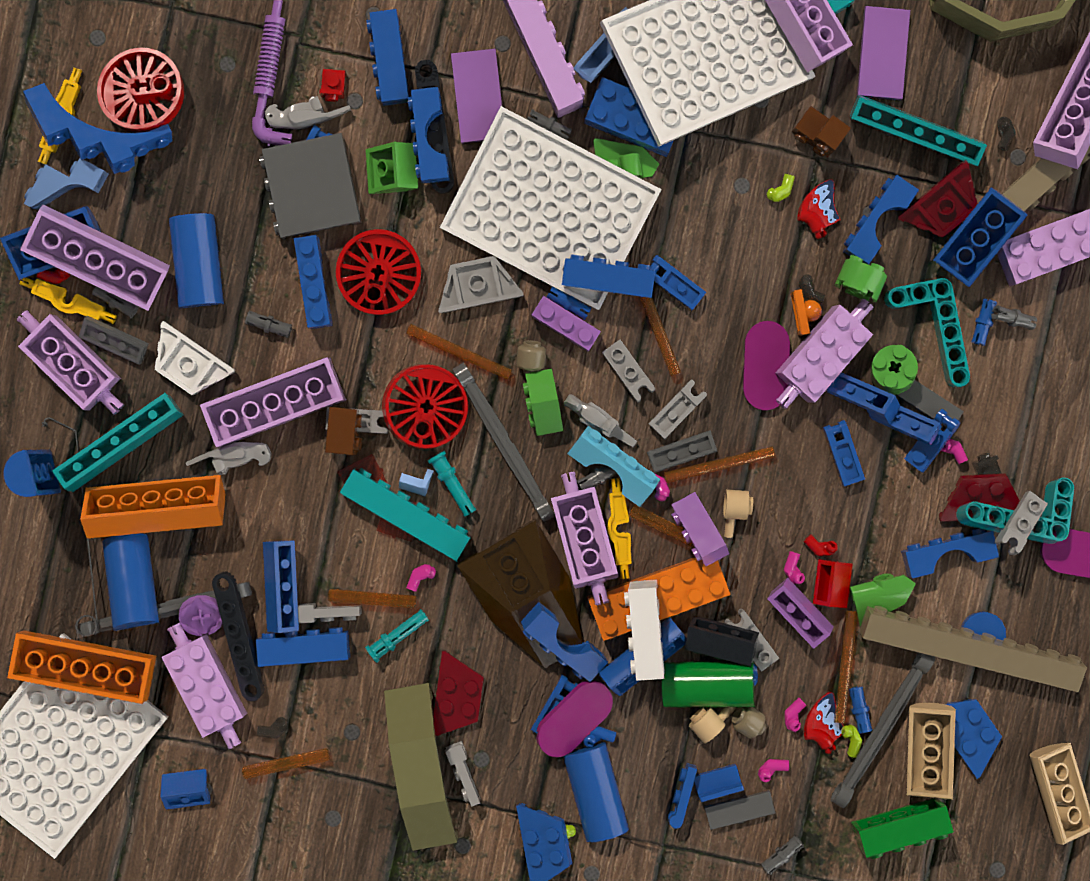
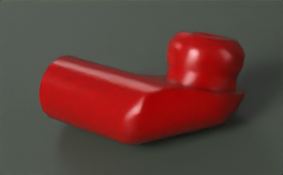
[37,268,71,284]
[803,534,838,556]

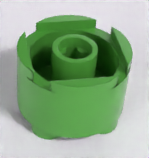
[835,255,887,302]
[871,345,918,395]

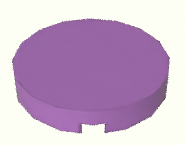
[179,595,222,636]

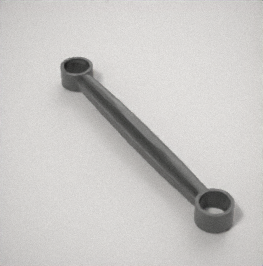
[453,362,555,523]
[74,581,252,638]
[830,652,936,808]

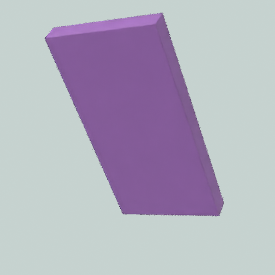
[857,6,910,100]
[451,49,502,144]

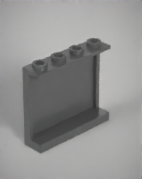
[260,133,362,240]

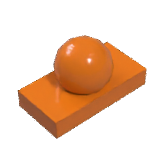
[790,289,822,336]

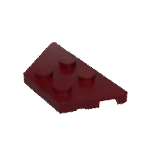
[897,160,978,237]
[939,473,1020,521]
[433,650,484,736]

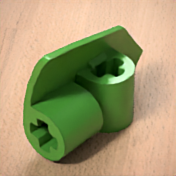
[593,138,659,178]
[850,574,916,626]

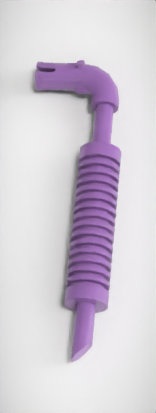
[252,0,292,146]

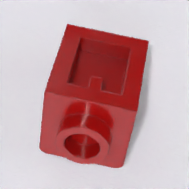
[319,69,346,102]

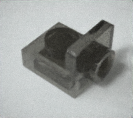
[972,452,1002,475]

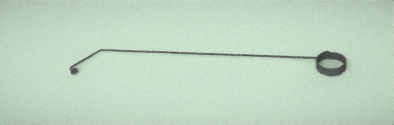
[42,417,98,637]

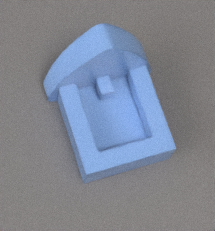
[399,469,434,496]

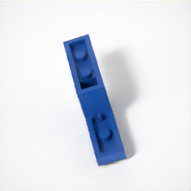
[826,372,942,445]

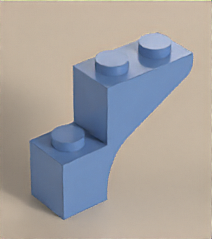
[574,7,627,83]
[24,158,109,210]

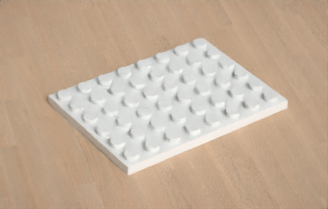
[600,0,815,147]
[440,106,662,310]
[0,633,169,859]

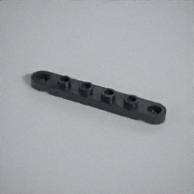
[415,60,454,194]
[212,571,265,701]

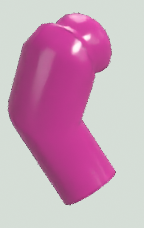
[941,439,968,464]
[654,473,670,502]
[784,551,805,584]
[406,564,436,592]
[784,698,807,732]
[758,759,789,782]

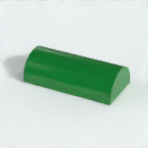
[662,662,755,707]

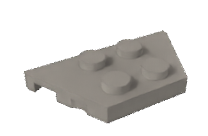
[439,256,524,314]

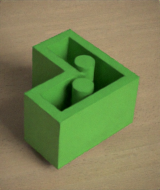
[523,369,563,436]

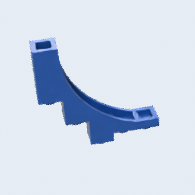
[23,83,172,174]

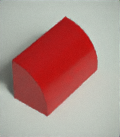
[813,559,853,608]

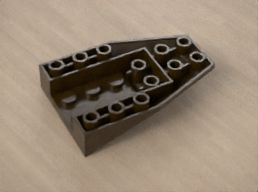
[457,518,583,668]

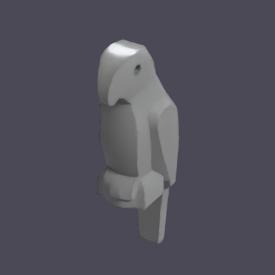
[265,96,351,129]
[564,394,637,447]
[186,442,271,475]

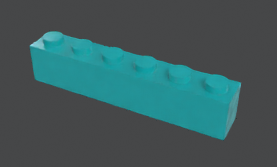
[850,94,987,166]
[52,393,184,492]
[340,468,470,561]

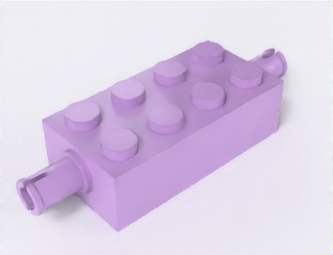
[775,299,873,409]
[17,310,124,415]
[551,472,618,605]
[162,623,247,749]

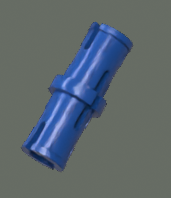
[546,286,592,320]
[971,299,997,346]
[849,686,873,733]

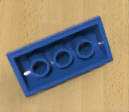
[933,187,1028,287]
[0,206,101,280]
[169,213,224,309]
[4,449,61,497]
[102,533,159,631]
[599,617,687,696]
[563,742,629,842]

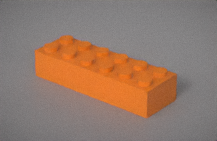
[80,475,226,538]
[587,557,731,641]
[7,630,156,704]

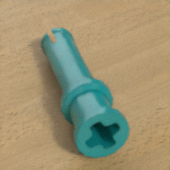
[428,451,476,517]
[365,609,429,663]

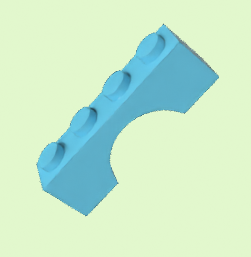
[568,426,660,507]

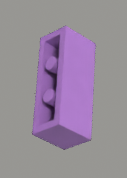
[531,296,601,352]
[671,492,729,567]
[767,578,834,649]

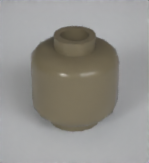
[516,340,546,373]
[732,707,766,739]

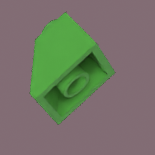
[366,142,418,194]

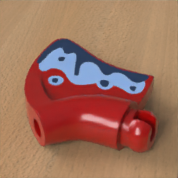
[797,179,841,239]
[804,692,844,754]

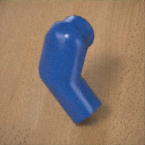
[583,726,616,747]

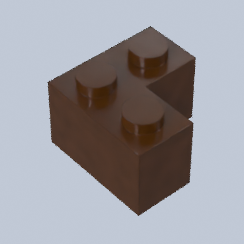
[792,106,851,157]
[325,407,362,455]

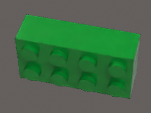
[851,798,954,859]

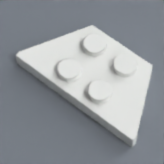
[155,321,236,395]

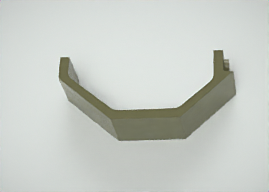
[929,0,1075,42]
[384,683,458,851]

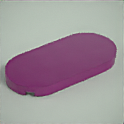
[743,321,790,410]
[1040,529,1090,578]
[536,681,613,757]

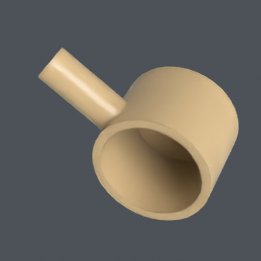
[723,489,753,538]
[689,707,737,744]

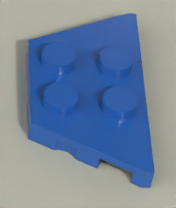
[945,699,1002,779]
[516,803,572,881]

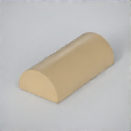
[907,703,956,800]
[1030,743,1090,845]

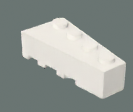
[624,580,665,681]

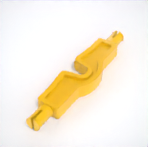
[38,67,83,165]
[19,277,117,324]
[607,478,632,579]

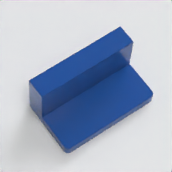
[694,764,744,802]
[160,769,210,809]

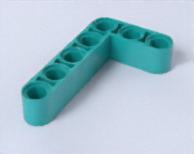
[884,278,970,387]
[956,478,1074,544]

